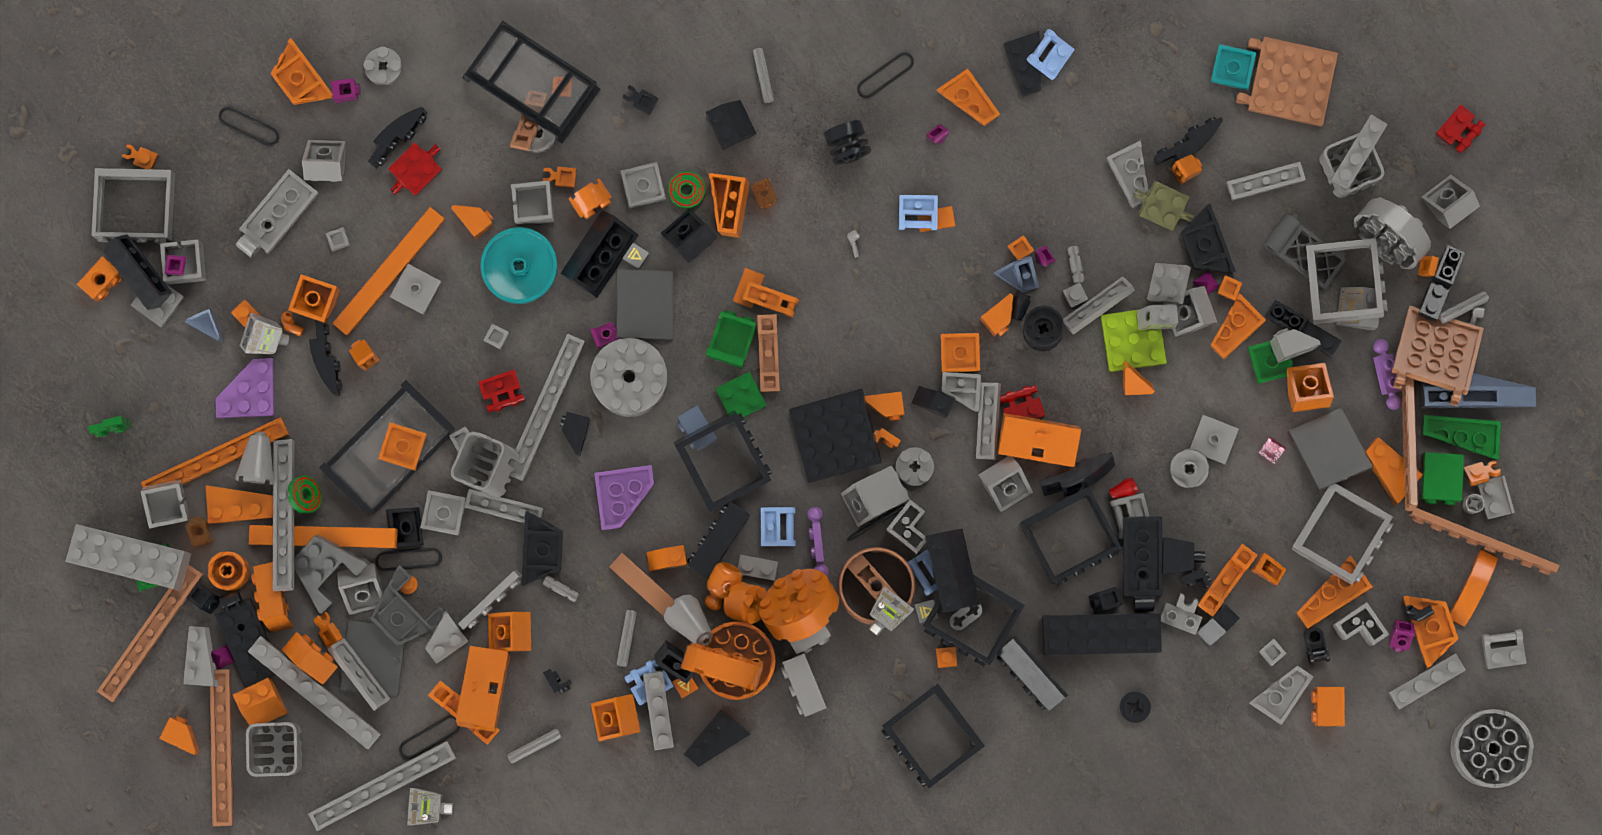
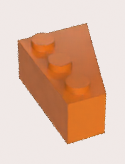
[709,173,750,238]
[1364,437,1423,505]
[251,562,293,633]

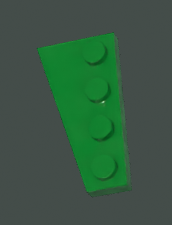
[1421,415,1501,460]

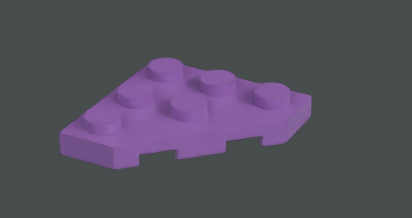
[216,358,275,418]
[594,465,654,530]

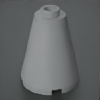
[235,432,274,485]
[664,595,713,646]

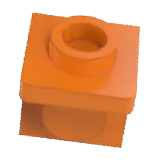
[874,428,901,449]

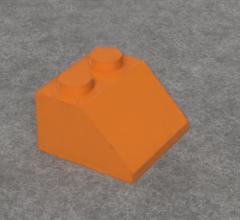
[288,274,341,323]
[1287,363,1334,412]
[488,612,532,652]
[233,678,288,725]
[1311,687,1345,726]
[591,694,641,742]

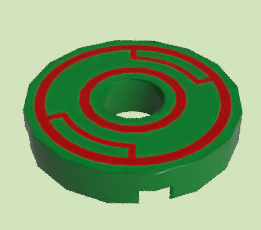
[668,171,706,209]
[288,475,322,514]

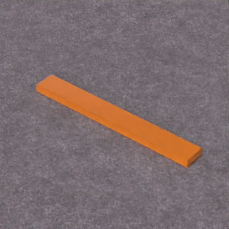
[332,207,445,336]
[141,417,289,487]
[248,525,397,548]

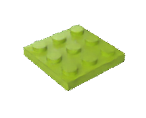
[1100,310,1167,372]

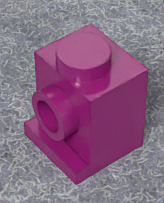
[331,78,361,104]
[590,322,619,349]
[1389,619,1415,652]

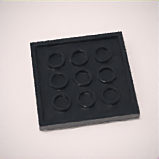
[789,389,882,483]

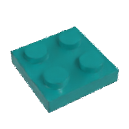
[1210,44,1256,90]

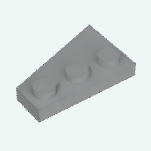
[1106,140,1148,209]
[183,626,219,687]
[1249,666,1314,725]

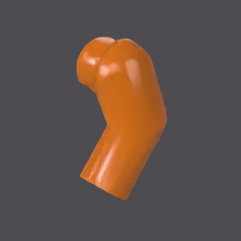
[281,311,304,337]

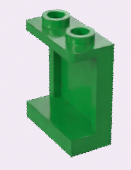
[706,310,757,369]
[1420,452,1464,505]

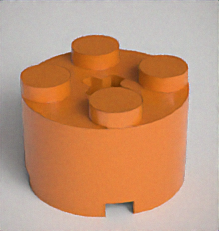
[568,178,612,220]
[208,551,251,591]
[724,582,766,624]

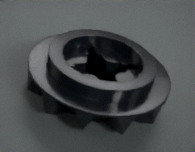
[1119,692,1151,723]

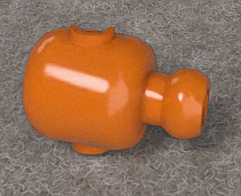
[704,562,743,611]

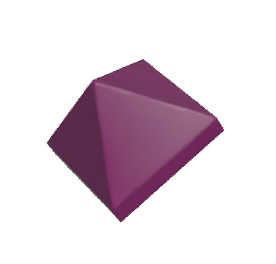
[926,124,949,144]
[1035,246,1056,267]
[164,255,186,276]
[1193,271,1220,294]
[211,644,235,670]

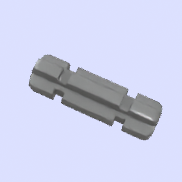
[1067,246,1084,283]
[543,576,579,602]

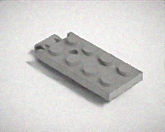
[236,169,319,258]

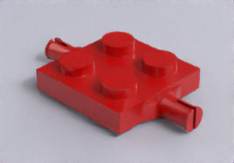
[388,142,442,196]

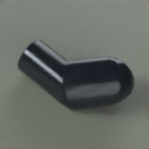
[1404,605,1434,622]

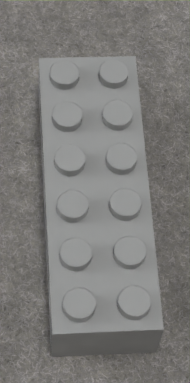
[65,524,191,591]

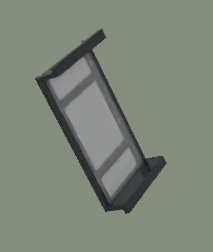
[462,20,601,144]
[319,380,455,516]

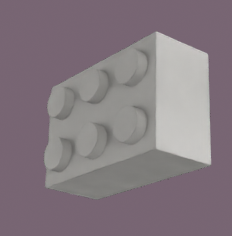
[781,654,827,717]

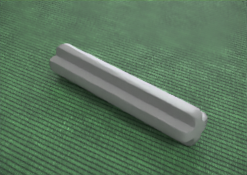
[753,48,774,103]
[1439,291,1489,323]
[617,610,637,667]
[507,729,562,763]

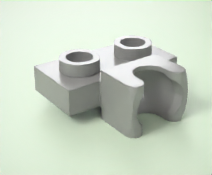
[1161,592,1202,635]

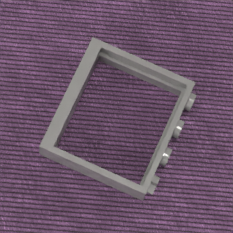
[91,168,175,244]
[1306,238,1387,324]
[1291,484,1394,585]

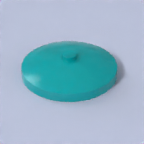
[480,227,558,304]

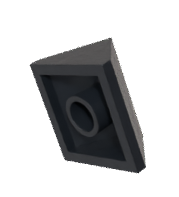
[386,507,424,549]

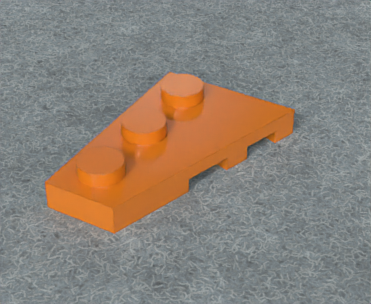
[936,68,1000,126]
[1211,293,1266,360]

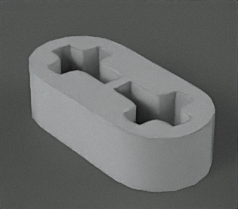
[949,605,982,631]

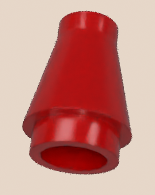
[1109,477,1139,500]

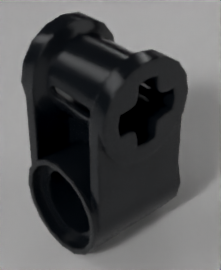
[1303,627,1330,666]

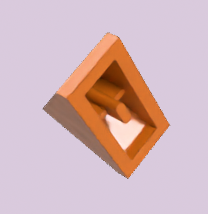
[1123,361,1155,395]
[1251,553,1287,586]

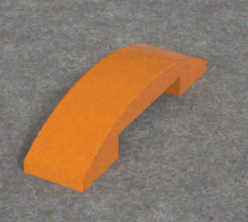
[1197,544,1258,617]
[1450,549,1498,627]
[428,680,500,745]

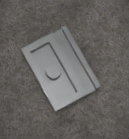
[1477,476,1515,520]

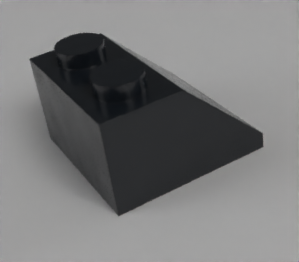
[706,100,757,150]
[661,209,717,263]

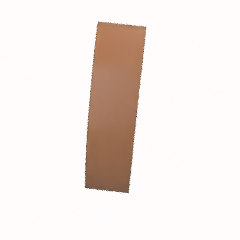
[510,90,547,151]
[757,314,780,392]
[609,553,675,616]

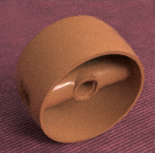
[838,547,915,625]

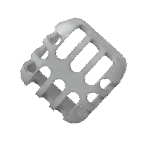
[1319,133,1384,198]
[451,432,520,497]
[246,722,302,777]

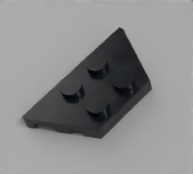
[1180,203,1236,274]
[522,511,563,586]

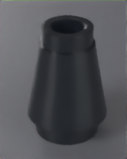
[1011,292,1031,321]

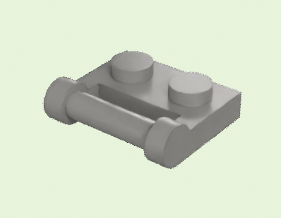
[1109,493,1149,539]
[1482,629,1527,669]

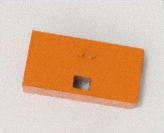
[997,413,1081,467]
[456,646,510,732]

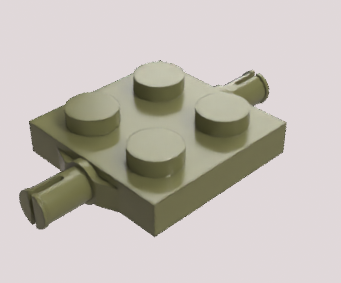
[1133,180,1194,231]

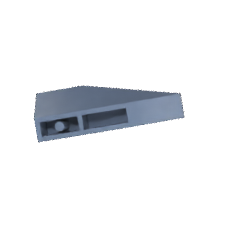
[1419,373,1536,408]

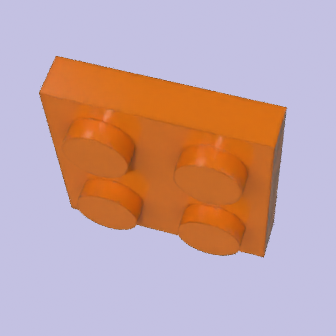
[940,333,980,373]
[378,422,427,471]

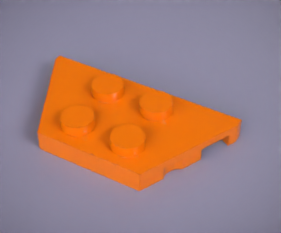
[271,38,333,105]
[1402,596,1459,668]

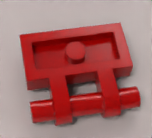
[1435,104,1485,153]
[478,370,525,413]
[1000,385,1045,419]

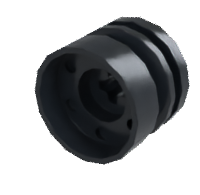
[824,120,871,165]
[1023,305,1064,352]

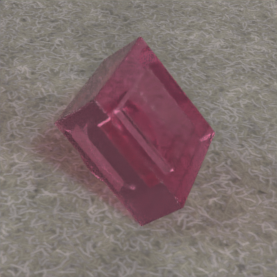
[1258,437,1286,463]

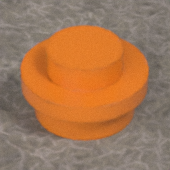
[400,575,418,594]

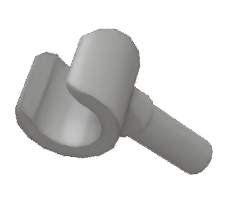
[847,230,860,258]
[1469,307,1484,325]

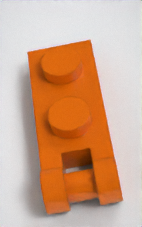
[742,281,799,318]

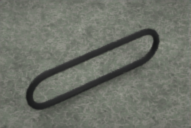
[857,52,914,98]
[219,107,279,146]
[847,505,905,541]
[375,548,442,571]
[399,716,460,759]

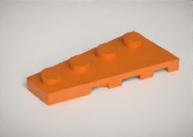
[205,485,273,524]
[1297,555,1373,630]

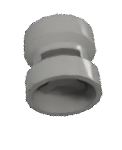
[1461,494,1485,514]

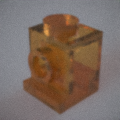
[751,178,777,209]
[185,516,215,548]

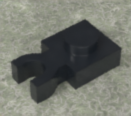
[622,85,659,115]

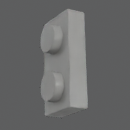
[738,555,778,581]

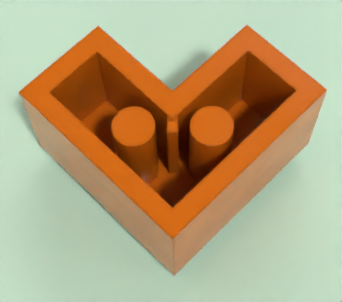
[282,632,338,684]

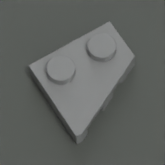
[941,372,981,412]
[425,611,468,664]

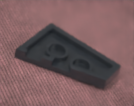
[1003,31,1041,97]
[684,710,750,767]

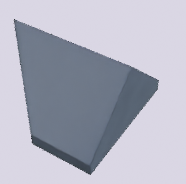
[994,256,1039,293]
[185,309,224,343]

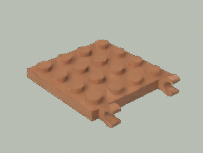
[1236,37,1338,127]
[1392,306,1484,406]

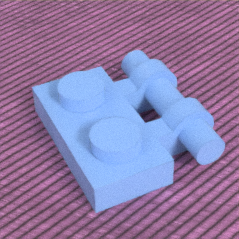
[624,660,674,706]

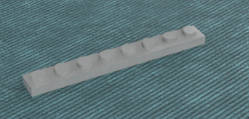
[509,334,585,481]
[273,439,295,592]
[248,636,381,749]
[308,741,457,831]

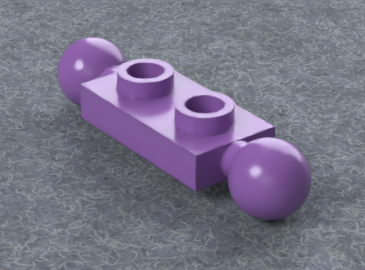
[1373,339,1402,410]
[807,507,829,576]

